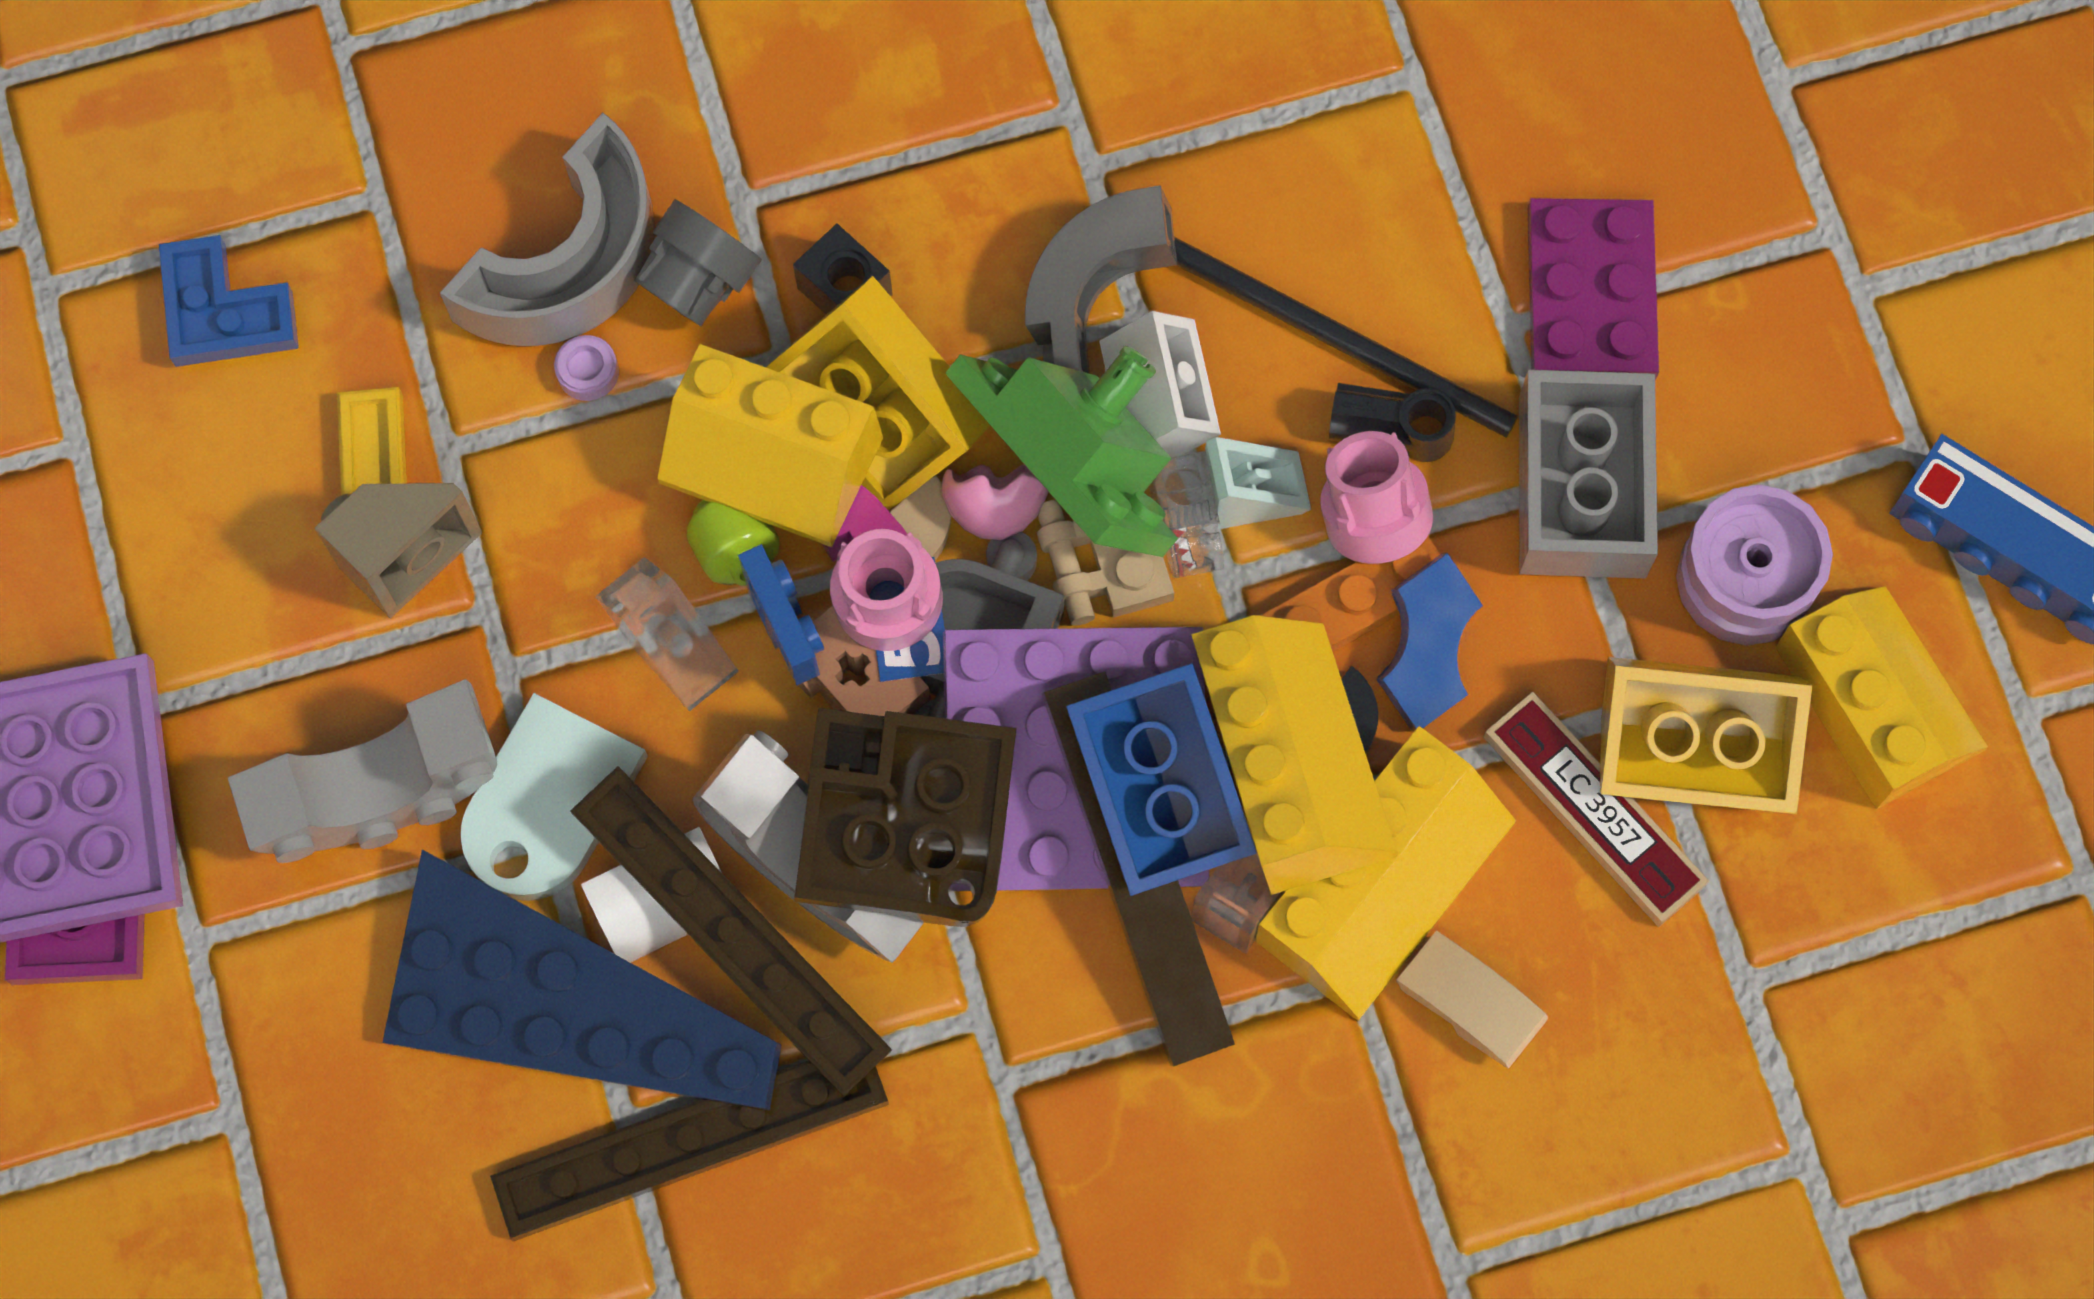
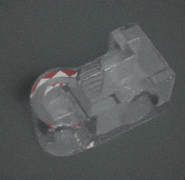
[1149,451,1224,578]

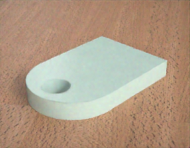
[461,693,648,901]

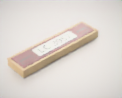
[1483,692,1709,927]

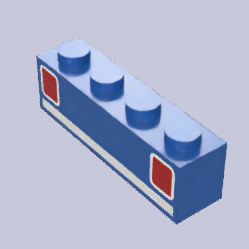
[1889,434,2094,644]

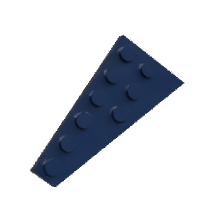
[382,850,782,1110]

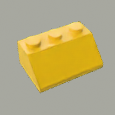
[766,276,991,511]
[657,344,883,547]
[1775,586,1988,809]
[1600,657,1812,814]

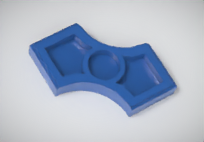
[1376,553,1483,732]

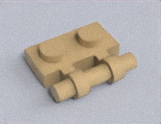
[1037,500,1174,626]

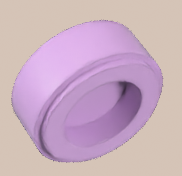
[554,335,619,401]

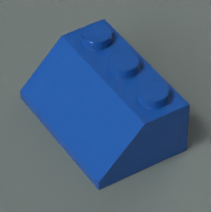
[1066,663,1257,896]

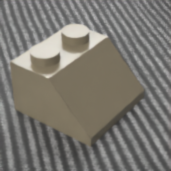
[314,483,482,619]

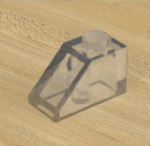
[595,557,739,711]

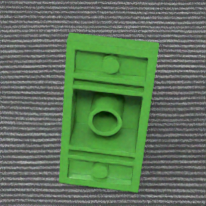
[945,346,1178,557]

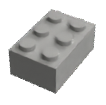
[1519,370,1658,578]

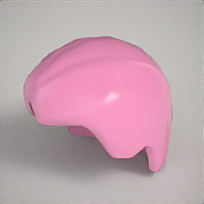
[941,464,1049,540]

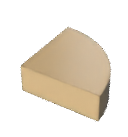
[890,475,951,560]

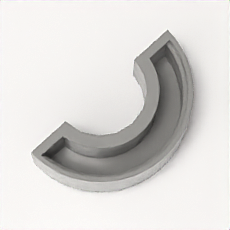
[440,113,655,346]
[228,679,497,863]
[693,730,924,963]

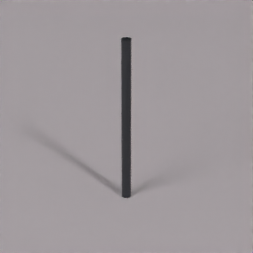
[1174,236,1518,438]

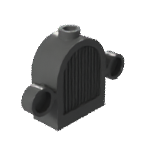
[915,532,1064,718]

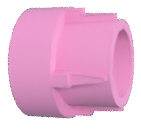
[1320,431,1433,564]
[830,529,943,651]

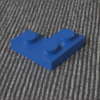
[159,235,299,367]
[738,544,824,685]

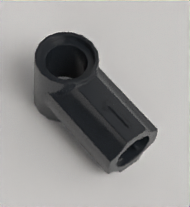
[1329,383,1456,462]

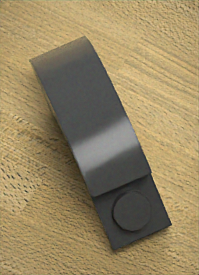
[1025,185,1177,374]

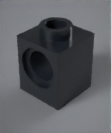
[793,223,893,314]

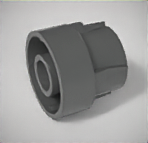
[634,199,762,327]

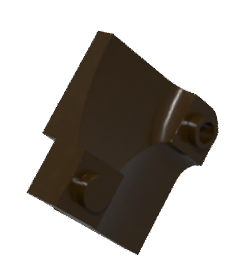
[794,708,1017,927]

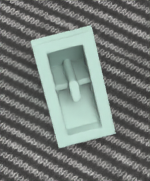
[1203,437,1311,530]

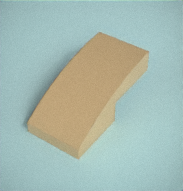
[1397,930,1548,1069]

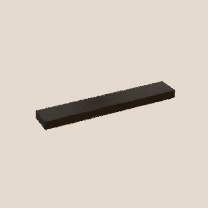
[1041,671,1235,1067]
[570,766,892,1097]
[490,1060,889,1241]

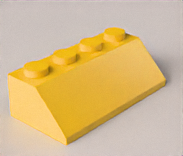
[1191,615,1398,895]
[1255,726,1516,1021]

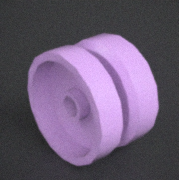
[1676,484,1833,646]

